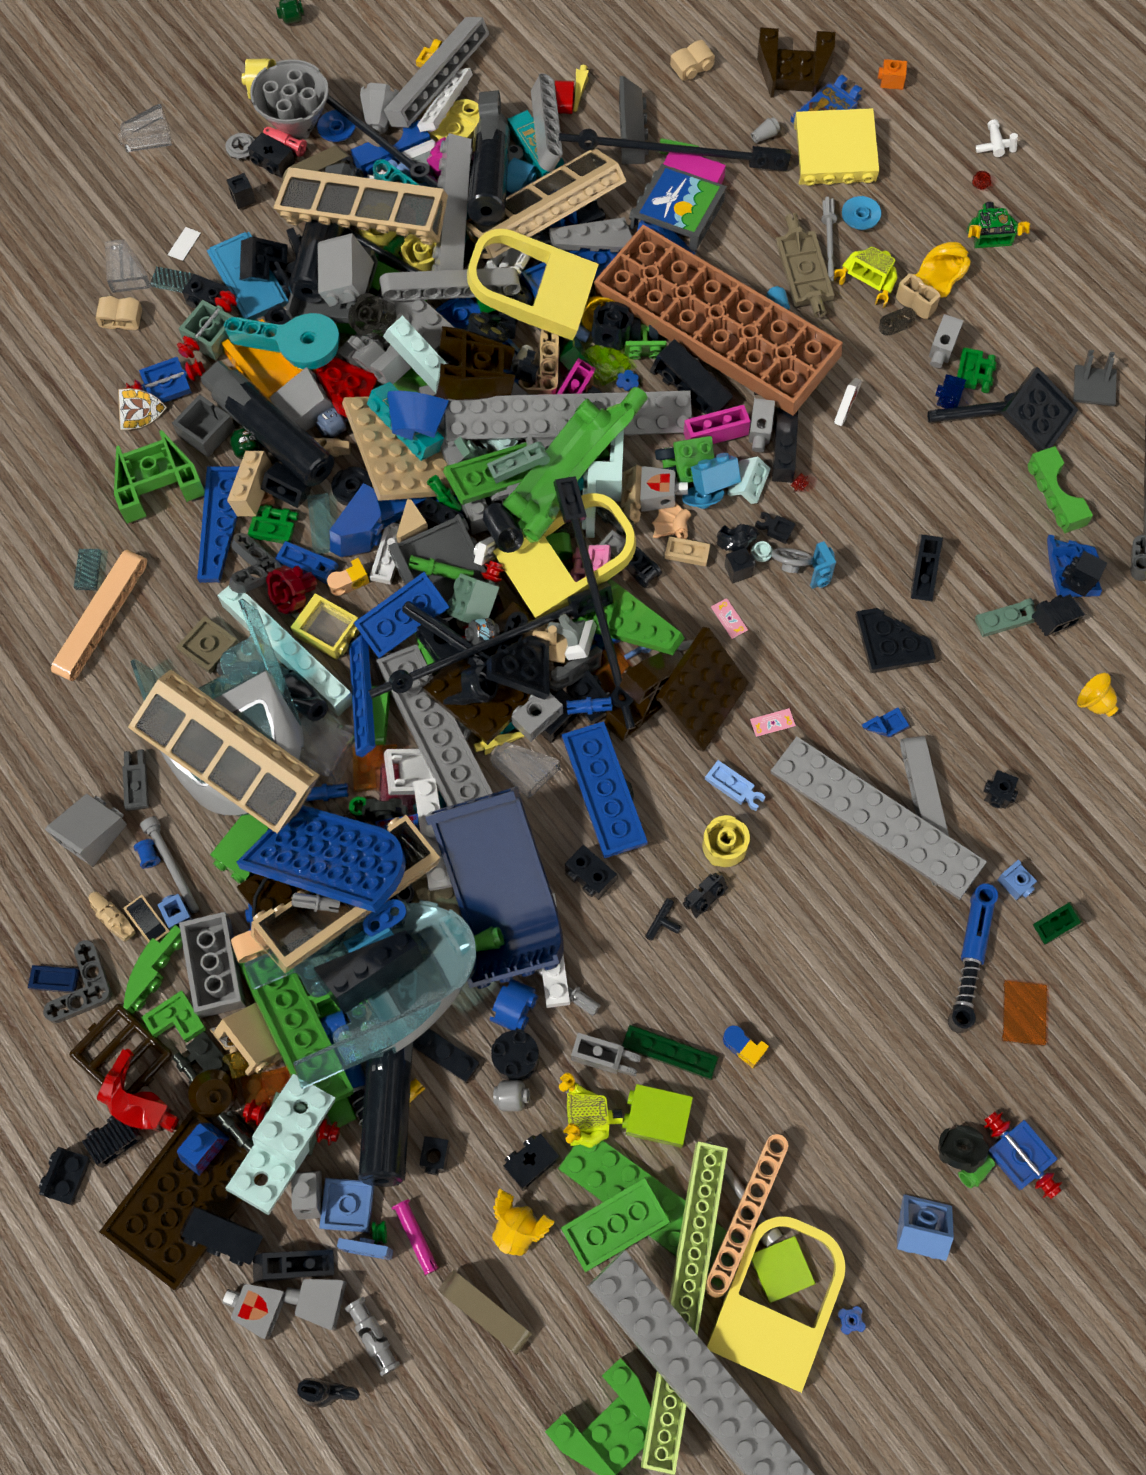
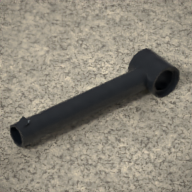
[927,392,1015,423]

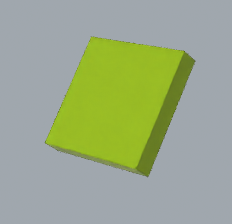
[751,1236,815,1304]

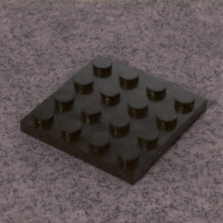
[656,627,749,752]

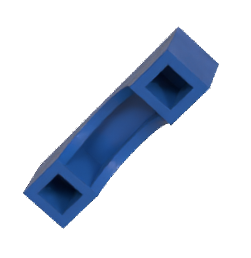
[351,120,431,178]

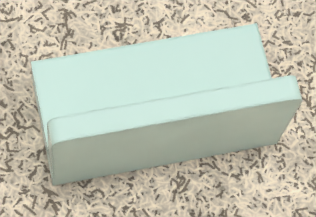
[727,457,771,504]

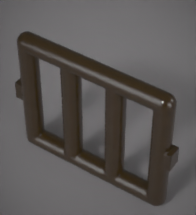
[69,1004,172,1094]

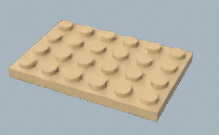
[342,397,456,501]

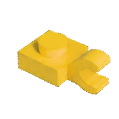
[416,39,442,68]

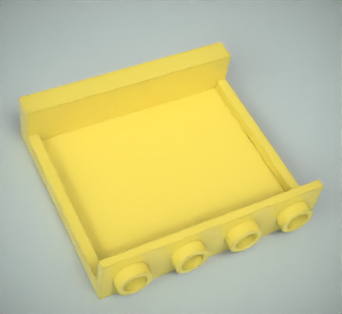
[794,108,879,186]

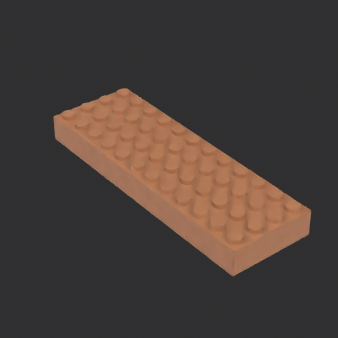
[594,225,843,416]

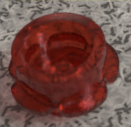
[972,171,991,190]
[790,473,809,492]

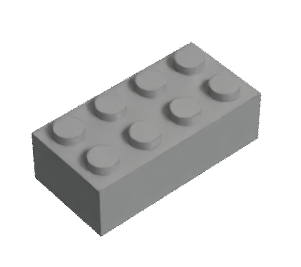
[179,912,246,1018]

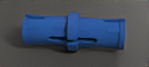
[567,697,612,715]
[305,783,349,802]

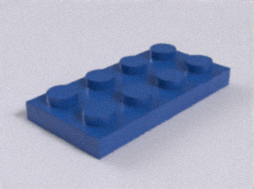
[354,572,450,658]

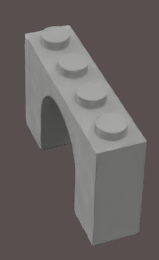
[337,322,412,384]

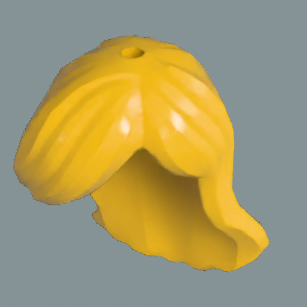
[913,242,970,298]

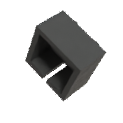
[172,394,235,457]

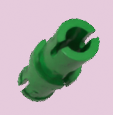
[427,475,462,512]

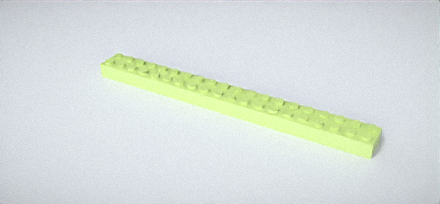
[641,1142,728,1475]

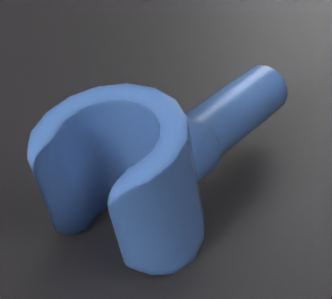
[624,646,652,660]

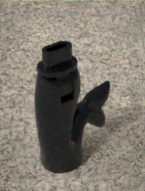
[272,667,328,721]
[297,1378,360,1408]

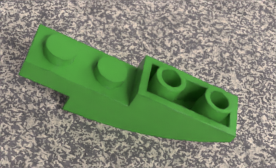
[123,925,183,1014]

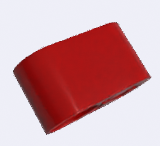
[555,80,574,114]

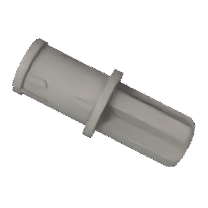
[292,893,340,913]

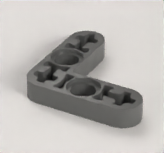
[229,533,281,593]
[43,940,112,1023]

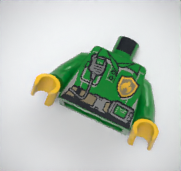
[966,202,1030,248]

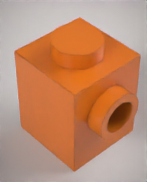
[877,59,907,90]

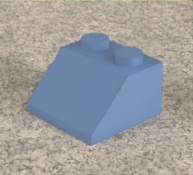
[897,1194,954,1261]

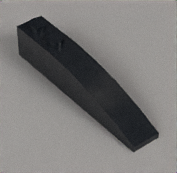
[772,406,798,483]

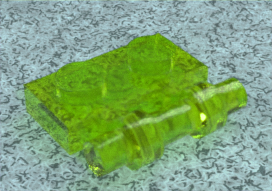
[585,345,632,386]

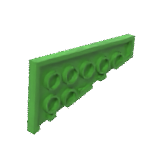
[572,578,685,655]

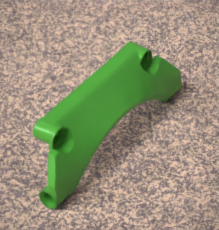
[503,387,648,543]

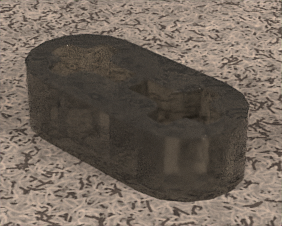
[879,307,916,336]

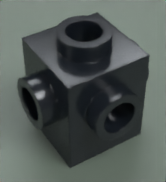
[983,770,1019,809]

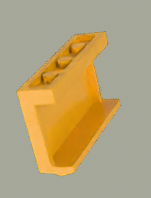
[221,319,304,398]

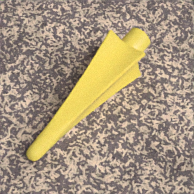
[573,65,589,112]
[473,732,525,755]

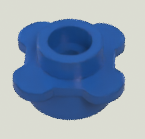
[838,1306,866,1335]

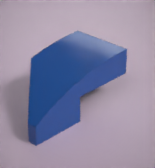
[862,707,910,738]

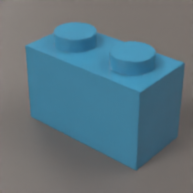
[691,453,741,495]

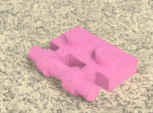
[570,545,611,582]

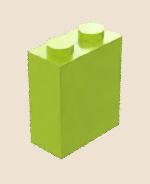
[622,1084,693,1148]

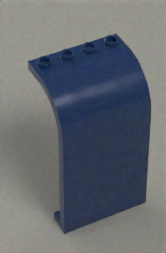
[425,786,564,989]

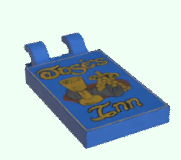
[790,75,862,124]

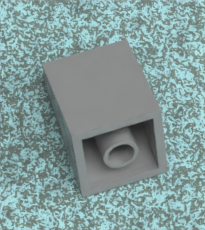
[318,233,374,307]
[270,367,334,431]
[45,794,127,867]

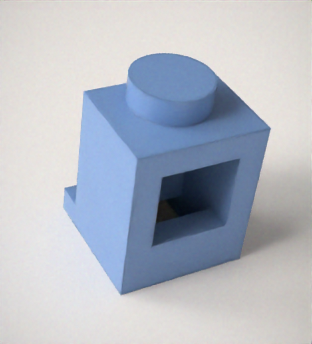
[997,859,1037,900]
[157,894,193,930]

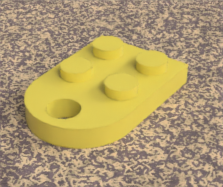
[428,99,480,142]

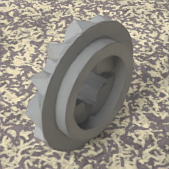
[225,133,255,160]

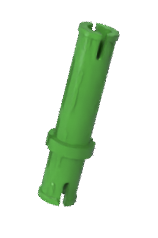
[408,555,474,580]

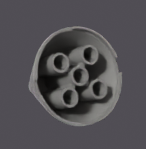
[250,59,329,139]

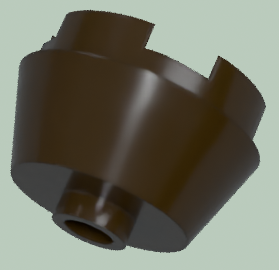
[188,1069,237,1117]

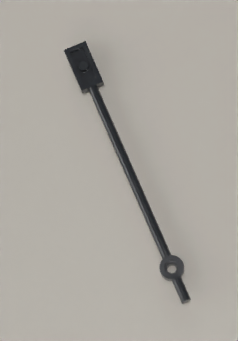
[326,94,439,188]
[558,129,791,171]
[553,476,635,730]
[368,581,614,699]

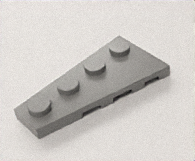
[549,217,632,252]

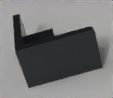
[240,237,288,282]

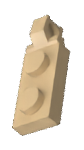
[621,465,642,524]

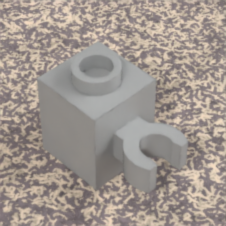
[347,335,385,373]

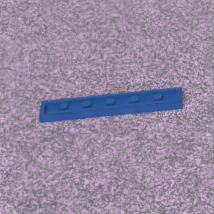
[349,635,375,757]

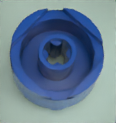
[490,979,539,1031]

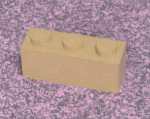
[227,451,273,516]

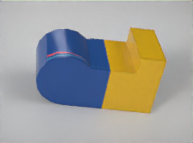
[723,1025,769,1069]

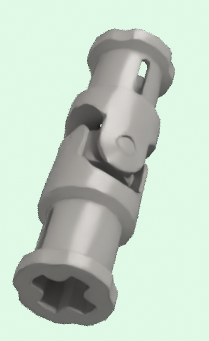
[345,1297,401,1377]

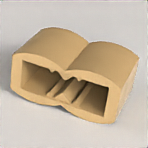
[670,40,715,81]
[896,274,940,319]
[96,296,142,330]

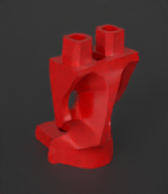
[96,1048,180,1133]

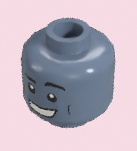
[316,407,348,438]

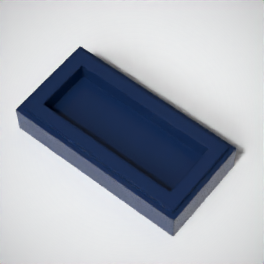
[28,965,80,993]

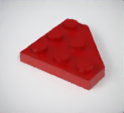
[313,357,377,417]

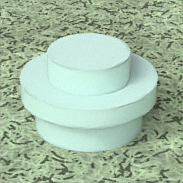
[751,541,773,562]

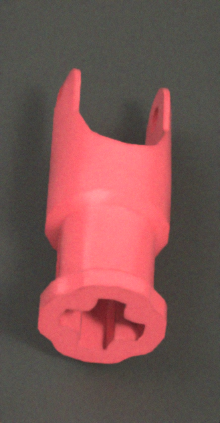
[263,127,307,157]

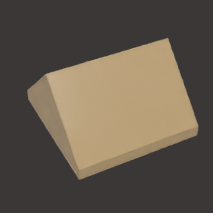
[396,499,428,543]

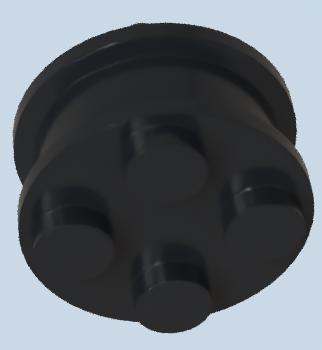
[463,312,509,343]

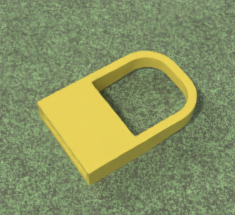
[467,229,599,341]
[493,493,636,619]
[707,1217,845,1393]

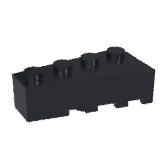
[650,339,733,415]
[313,930,424,1014]

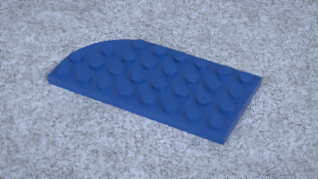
[237,805,406,913]

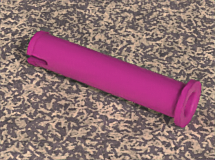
[392,1199,439,1276]

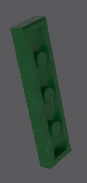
[622,1024,719,1080]

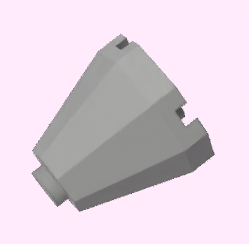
[360,83,399,135]

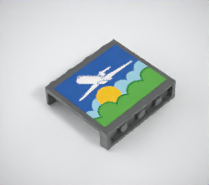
[629,164,727,252]

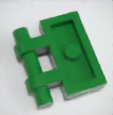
[955,347,997,393]
[248,505,299,544]

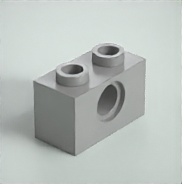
[511,693,563,742]

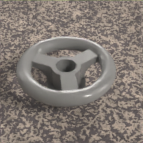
[771,548,814,573]

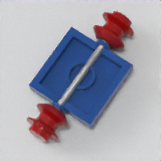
[126,357,205,403]
[984,1111,1062,1199]

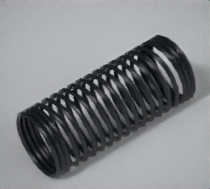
[483,503,524,553]

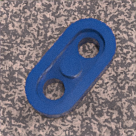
[363,899,407,937]

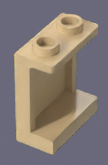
[214,1003,283,1076]

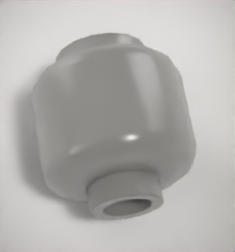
[493,1080,530,1111]

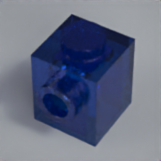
[935,374,966,409]

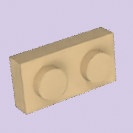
[664,536,711,566]

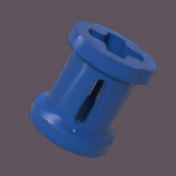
[134,839,161,869]

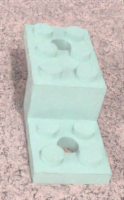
[582,429,624,538]
[226,1074,335,1215]

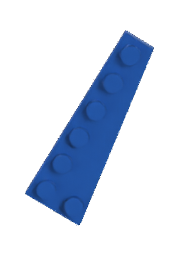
[197,466,240,583]

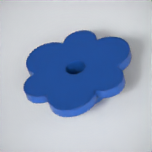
[616,370,639,391]

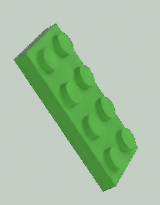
[561,1177,671,1272]

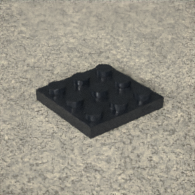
[1001,367,1078,452]

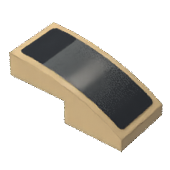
[123,895,169,943]

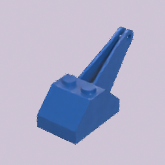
[329,483,434,557]

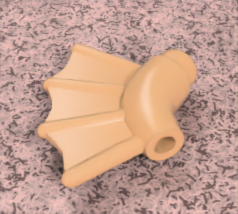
[652,501,691,539]

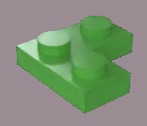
[142,990,207,1043]

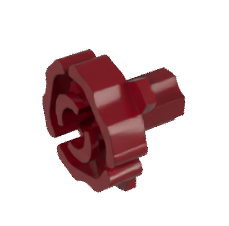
[266,565,317,614]

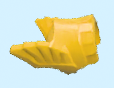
[492,1189,554,1256]

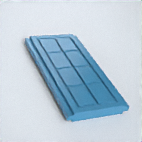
[206,232,289,320]

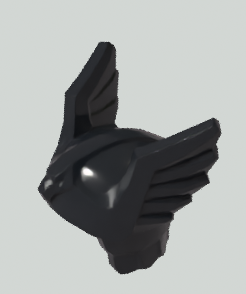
[443,656,499,705]

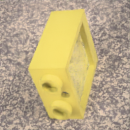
[291,594,359,660]

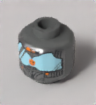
[465,618,500,645]

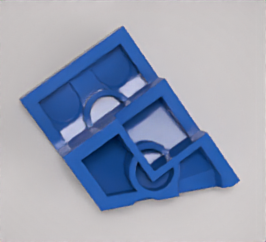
[387,391,449,440]
[1047,535,1102,597]

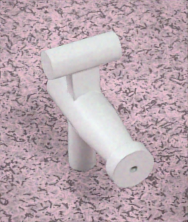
[976,119,1018,157]

